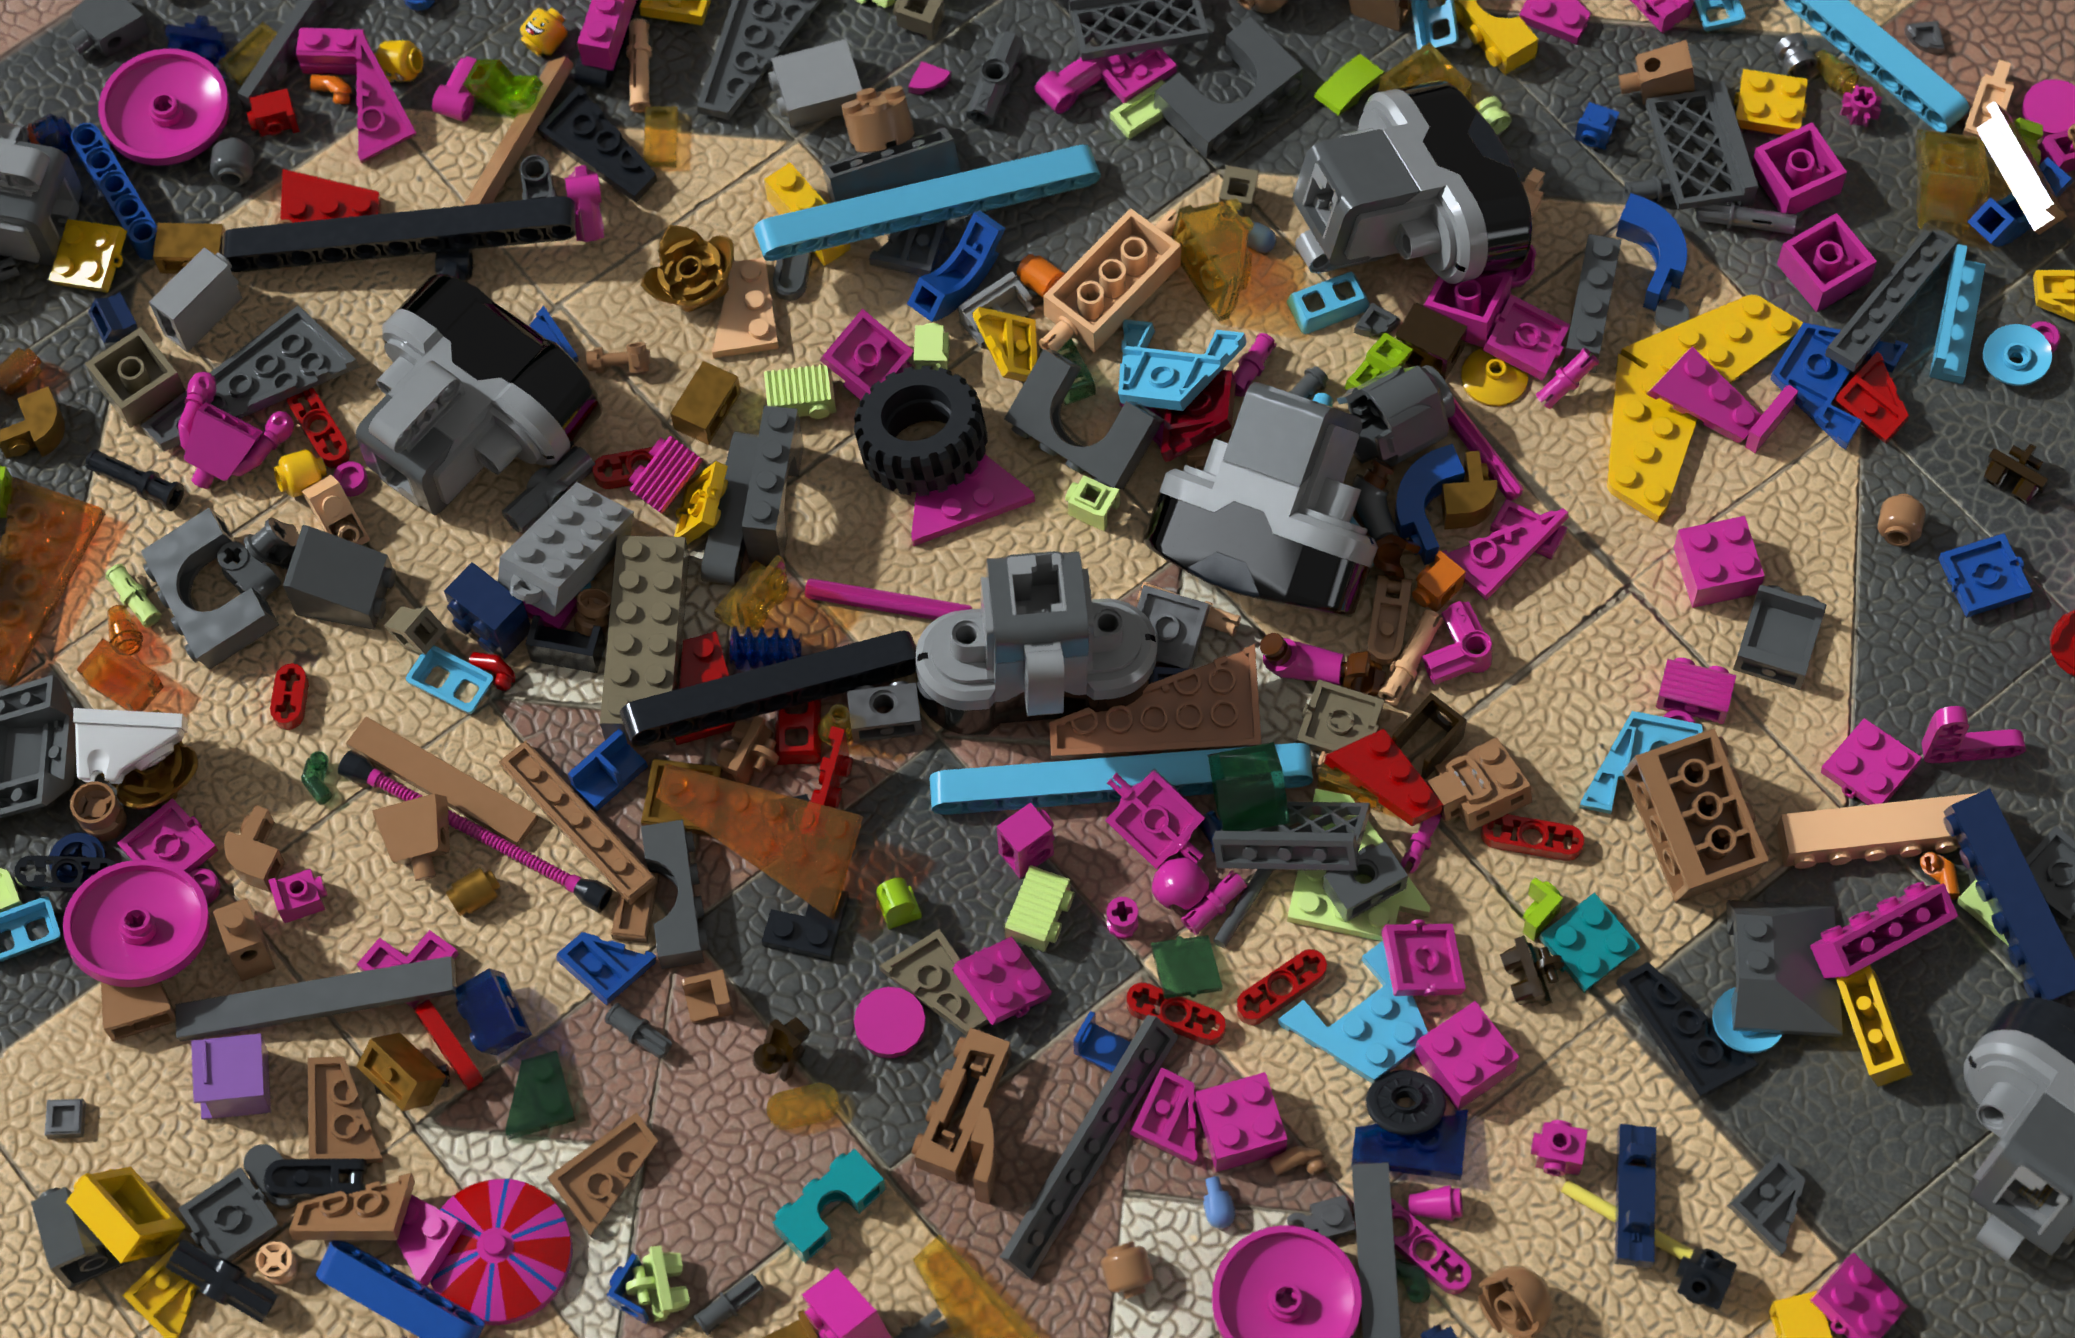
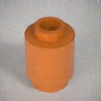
[1016,254,1065,298]

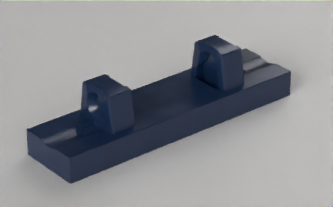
[1615,1124,1656,1268]

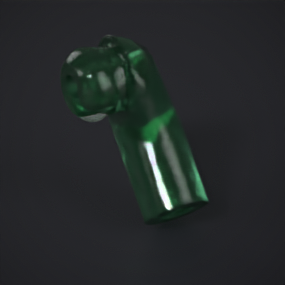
[301,751,333,805]
[1395,1258,1431,1303]

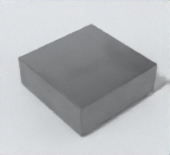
[45,1099,86,1139]

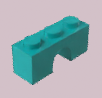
[773,1148,886,1263]

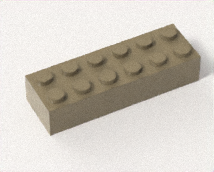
[600,535,689,742]

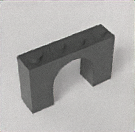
[1154,17,1303,158]
[1004,349,1164,489]
[741,405,804,567]
[141,508,279,669]

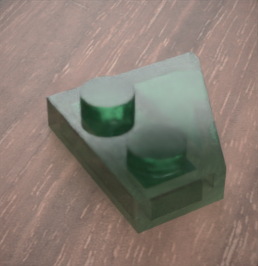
[505,1050,576,1140]

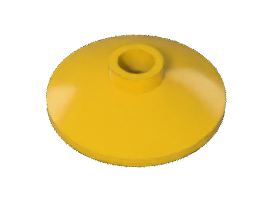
[1461,348,1528,407]

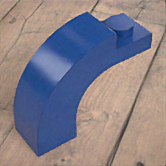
[1967,157,2074,247]
[1616,193,1687,311]
[907,211,1006,322]
[1394,444,1465,565]

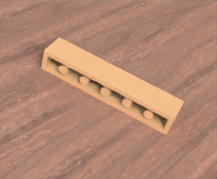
[1776,792,1993,869]

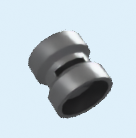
[1774,33,1817,78]

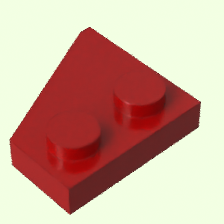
[1834,351,1909,444]

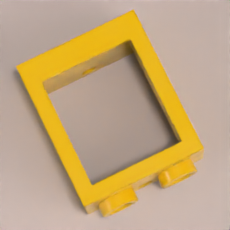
[66,1166,186,1263]

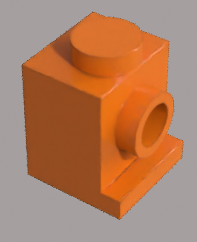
[1412,550,1466,612]

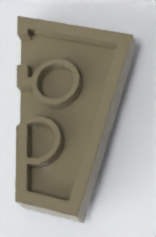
[879,929,990,1036]

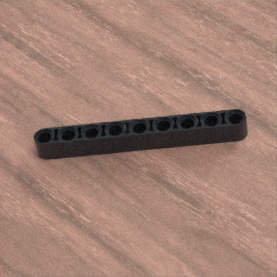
[620,630,917,747]

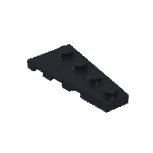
[537,85,657,203]

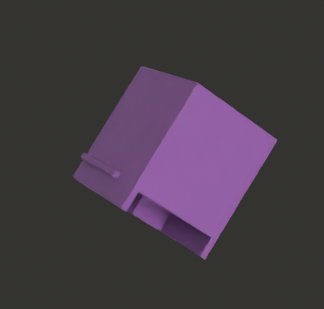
[191,1033,271,1120]

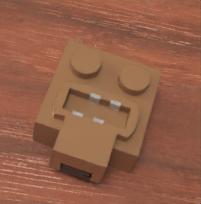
[1427,737,1532,831]

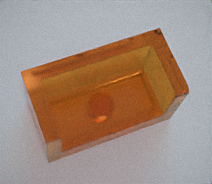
[77,638,164,712]

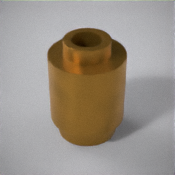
[446,867,501,916]

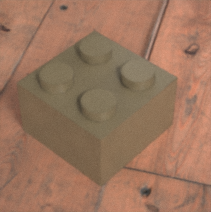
[85,327,186,428]

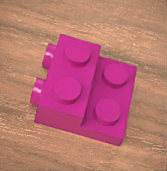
[820,309,914,400]

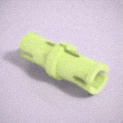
[105,564,162,628]

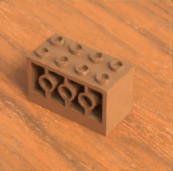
[1622,728,1769,902]

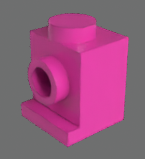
[268,869,328,923]

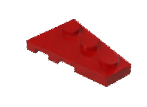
[801,726,853,850]
[1324,728,1443,826]

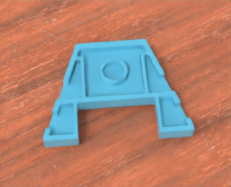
[1118,319,1247,411]
[1579,711,1703,814]
[1278,941,1428,1083]

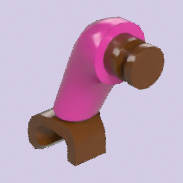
[1260,633,1386,697]

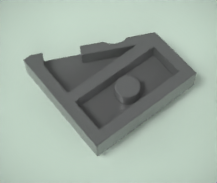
[869,220,948,276]

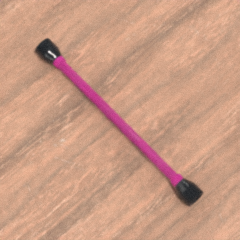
[338,750,613,913]

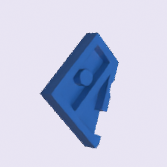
[557,932,656,1006]

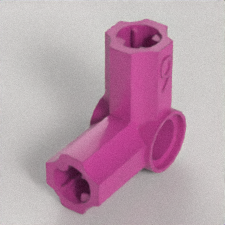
[565,165,604,242]
[1422,601,1492,685]

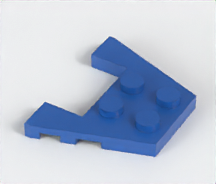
[1770,323,1908,450]

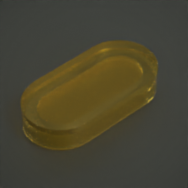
[767,1083,839,1130]

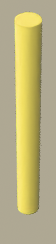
[1561,1179,1694,1260]

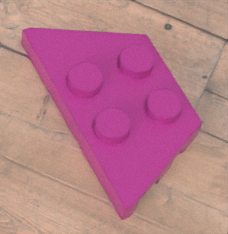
[911,454,1035,546]

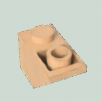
[302,475,370,545]

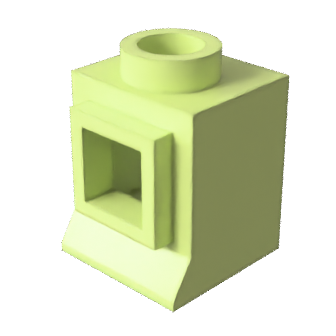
[914,323,950,370]
[1065,475,1120,531]

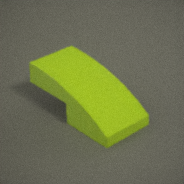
[1314,54,1384,116]
[1345,332,1413,390]

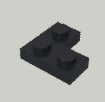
[762,884,849,961]

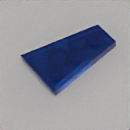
[1351,1109,1468,1181]

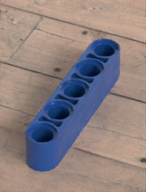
[71,123,157,259]
[316,1240,485,1338]

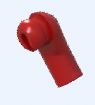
[469,652,516,691]

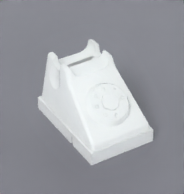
[73,708,188,784]

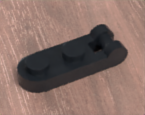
[263,1158,367,1199]

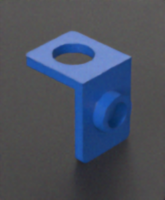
[1073,1011,1131,1073]
[606,1253,649,1324]

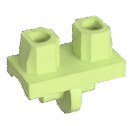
[625,1245,690,1322]

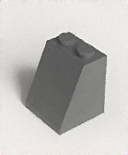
[283,525,396,630]

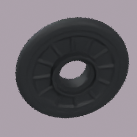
[1366,1070,1446,1135]

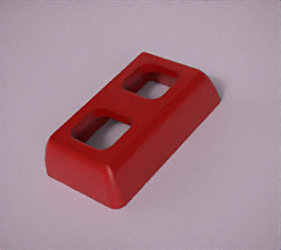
[775,699,821,765]

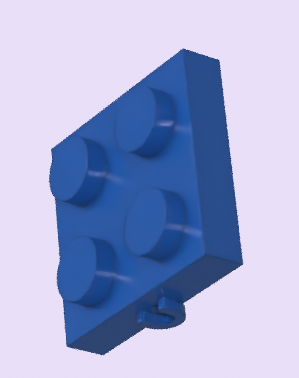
[1938,533,2033,618]

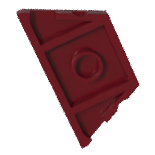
[1161,369,1236,462]

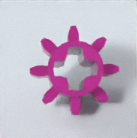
[1840,85,1882,127]

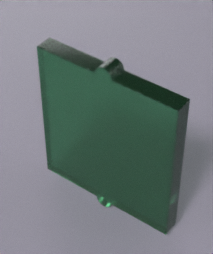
[1151,935,1223,999]

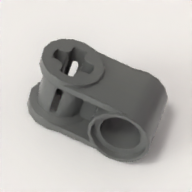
[520,155,557,200]
[244,517,299,569]
[217,542,281,599]

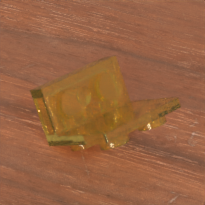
[714,555,789,638]

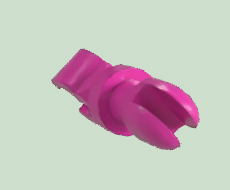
[1401,814,1442,874]

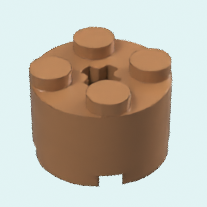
[841,86,915,152]

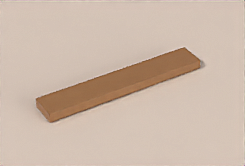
[463,57,574,206]
[346,716,539,846]
[499,740,657,905]

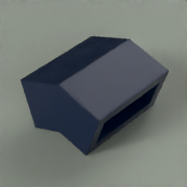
[88,292,138,343]

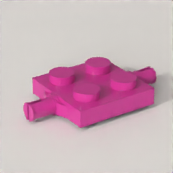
[1105,769,1205,869]

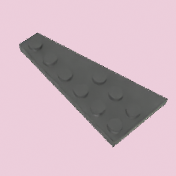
[697,0,822,120]
[141,305,360,451]

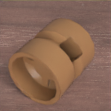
[70,781,127,842]

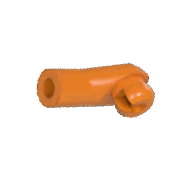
[310,75,352,104]
[1920,852,1960,900]

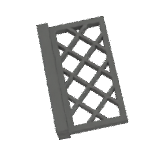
[1068,0,1209,61]
[1645,81,1758,210]
[1213,801,1371,871]

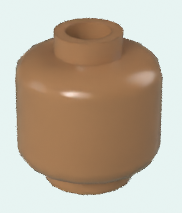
[1877,494,1926,546]
[1101,1241,1154,1299]

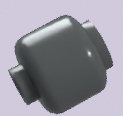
[210,138,254,188]

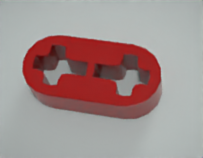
[270,663,309,730]

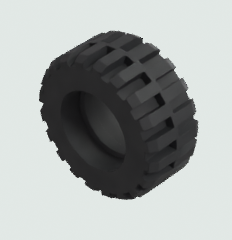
[854,366,988,496]

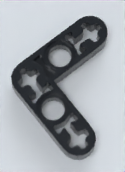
[14,855,116,892]

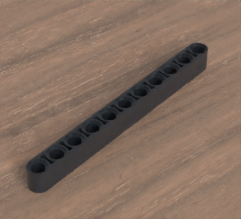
[221,196,576,272]

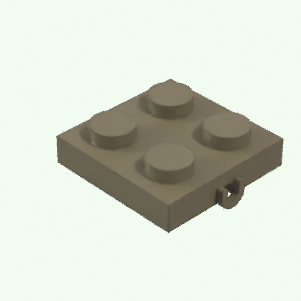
[1296,679,1384,753]

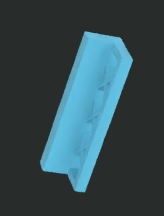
[1929,244,1986,384]

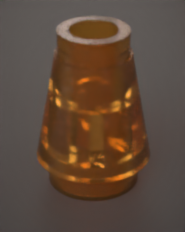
[107,605,144,657]

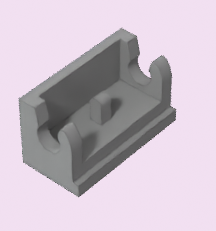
[959,271,1035,348]

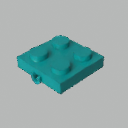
[1538,892,1641,993]

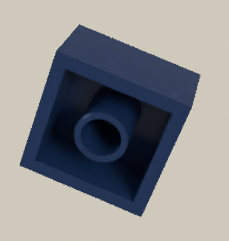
[444,562,531,659]

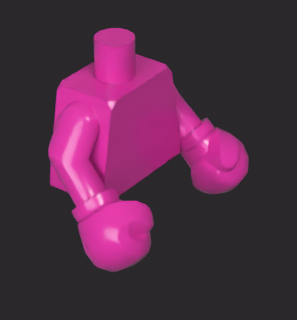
[178,371,294,489]

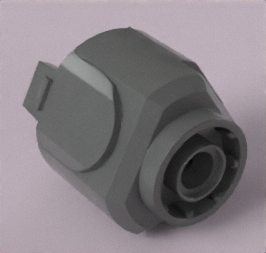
[1336,365,1455,467]

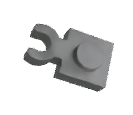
[1287,1195,1356,1240]

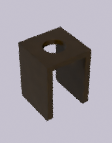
[1396,303,1468,380]
[1392,693,1467,780]

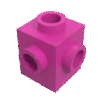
[1530,1120,1588,1176]

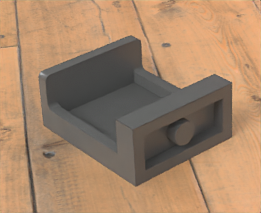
[1733,585,1827,690]

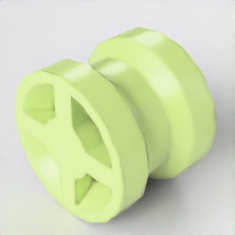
[1471,96,1512,135]

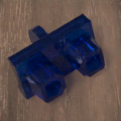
[165,15,229,66]

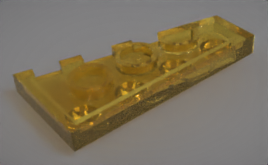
[913,1234,1040,1338]

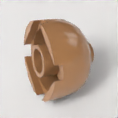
[1478,1266,1553,1338]

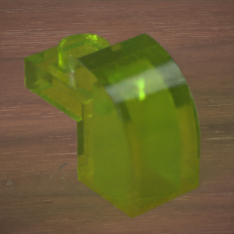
[463,59,543,117]

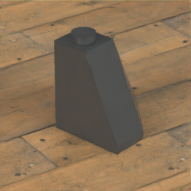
[31,1187,135,1289]

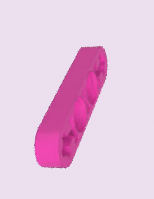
[1353,1198,1472,1295]

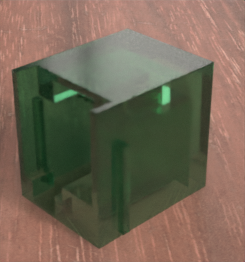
[1208,742,1290,831]

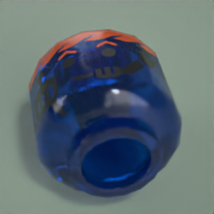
[27,114,73,153]

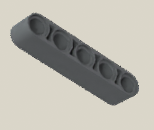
[701,431,758,586]

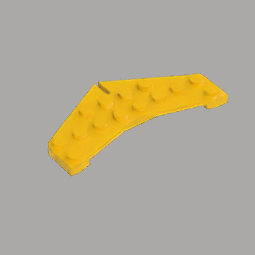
[1607,295,1804,523]

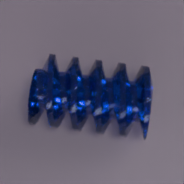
[730,626,802,670]

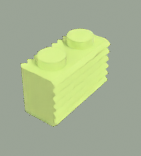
[764,364,837,419]
[1005,865,1074,952]

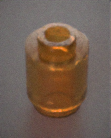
[0,347,42,397]

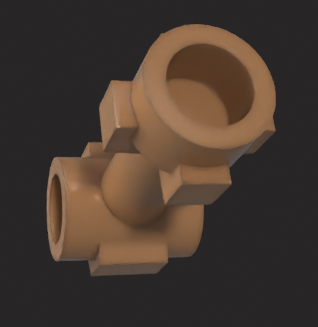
[586,342,651,374]

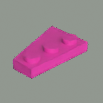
[1646,346,1762,443]

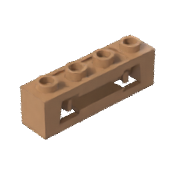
[912,1027,1012,1183]

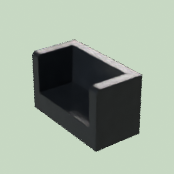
[525,615,606,673]

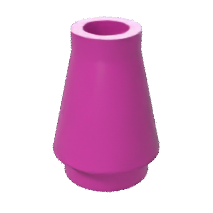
[1409,1185,1463,1222]

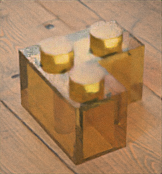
[1379,42,1472,123]

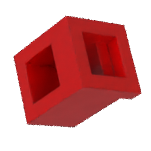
[247,88,300,136]

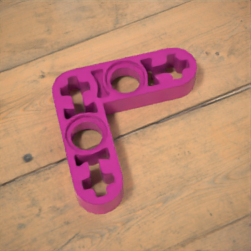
[1921,706,2026,763]

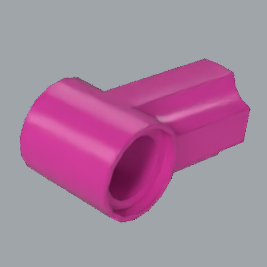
[432,56,487,122]
[1035,57,1102,114]

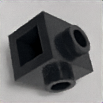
[1675,1246,1737,1311]

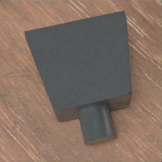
[67,0,150,57]

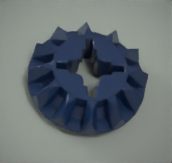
[49,832,106,883]

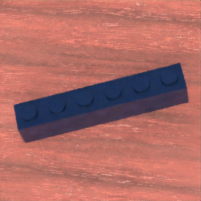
[1944,788,2075,1001]

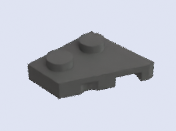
[1727,1153,1806,1256]

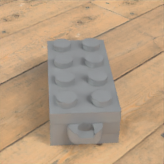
[498,482,634,617]

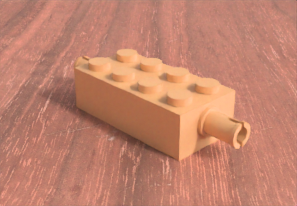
[1039,208,1185,353]

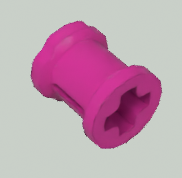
[1107,897,1138,939]

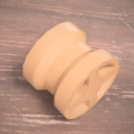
[256,1241,298,1285]

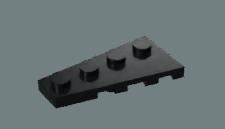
[1616,962,1759,1102]

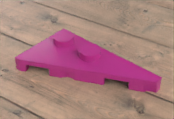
[356,33,417,163]
[1442,508,1569,601]

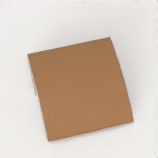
[970,1106,996,1204]

